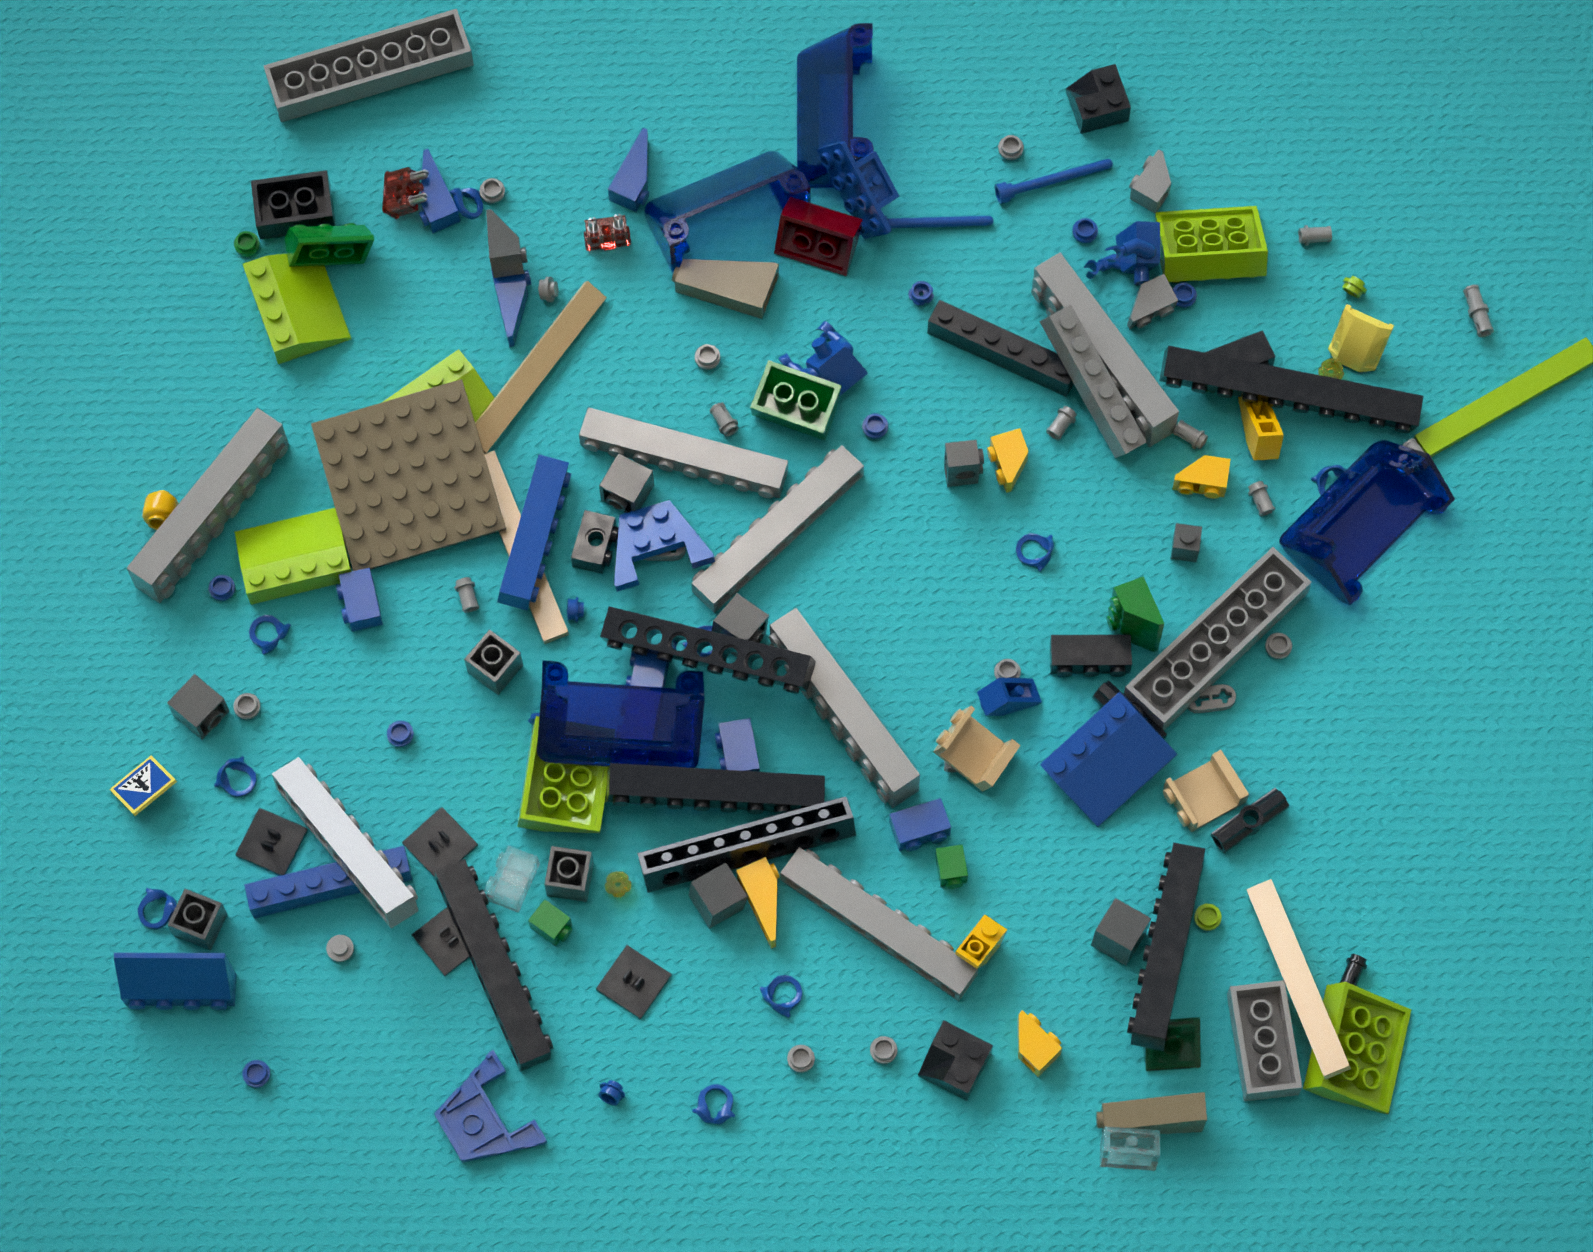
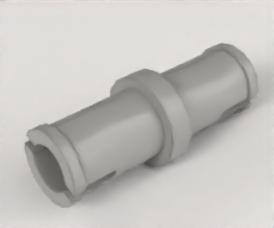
[1463,285,1494,337]

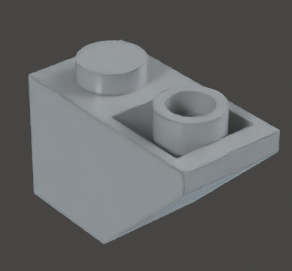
[1129,149,1171,213]
[1127,274,1178,329]

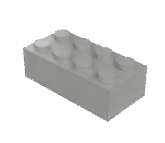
[1227,980,1302,1101]

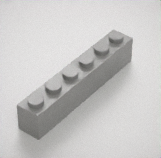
[1039,304,1147,458]

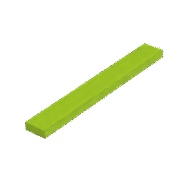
[1414,337,1593,457]

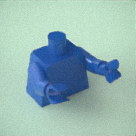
[1084,221,1160,285]
[778,321,868,396]

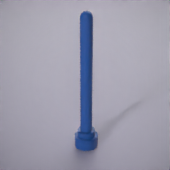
[994,159,1113,204]
[885,216,994,229]

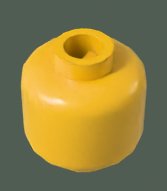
[142,490,178,530]

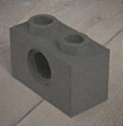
[944,440,984,487]

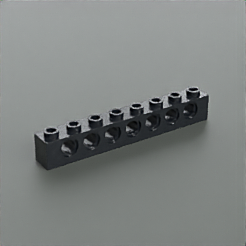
[600,606,816,694]
[637,796,856,893]

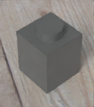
[1170,523,1202,562]

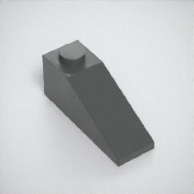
[486,209,528,278]

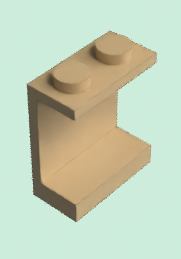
[933,706,1021,792]
[1163,750,1249,832]

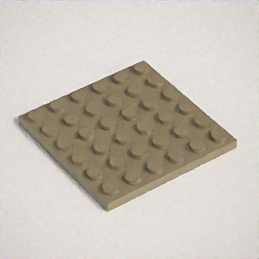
[311,379,506,571]

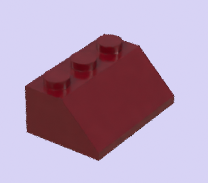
[774,197,863,276]

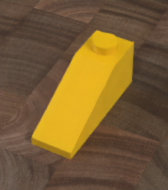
[1238,397,1284,460]
[736,857,780,949]

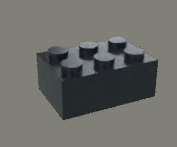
[251,170,336,240]

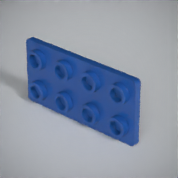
[817,141,899,239]

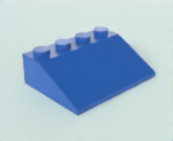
[1040,692,1178,827]
[114,953,237,1010]

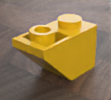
[987,428,1029,493]
[1172,455,1231,499]
[955,915,1007,969]
[1017,1010,1062,1077]

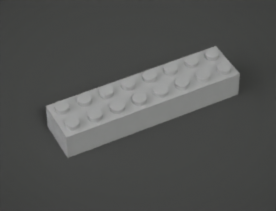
[264,9,474,122]
[1031,253,1179,447]
[127,408,289,603]
[1124,547,1312,731]
[769,608,920,808]

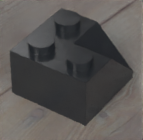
[1066,64,1131,134]
[918,1021,993,1101]

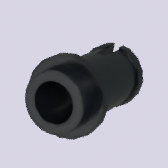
[1339,954,1367,986]

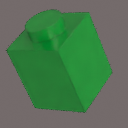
[935,844,968,889]
[528,899,572,946]

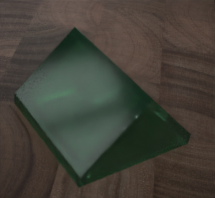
[1143,1017,1201,1071]

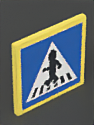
[109,755,177,816]

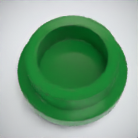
[234,231,260,256]

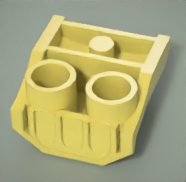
[1328,304,1394,372]

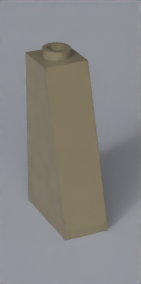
[672,259,779,319]
[1096,1092,1207,1137]

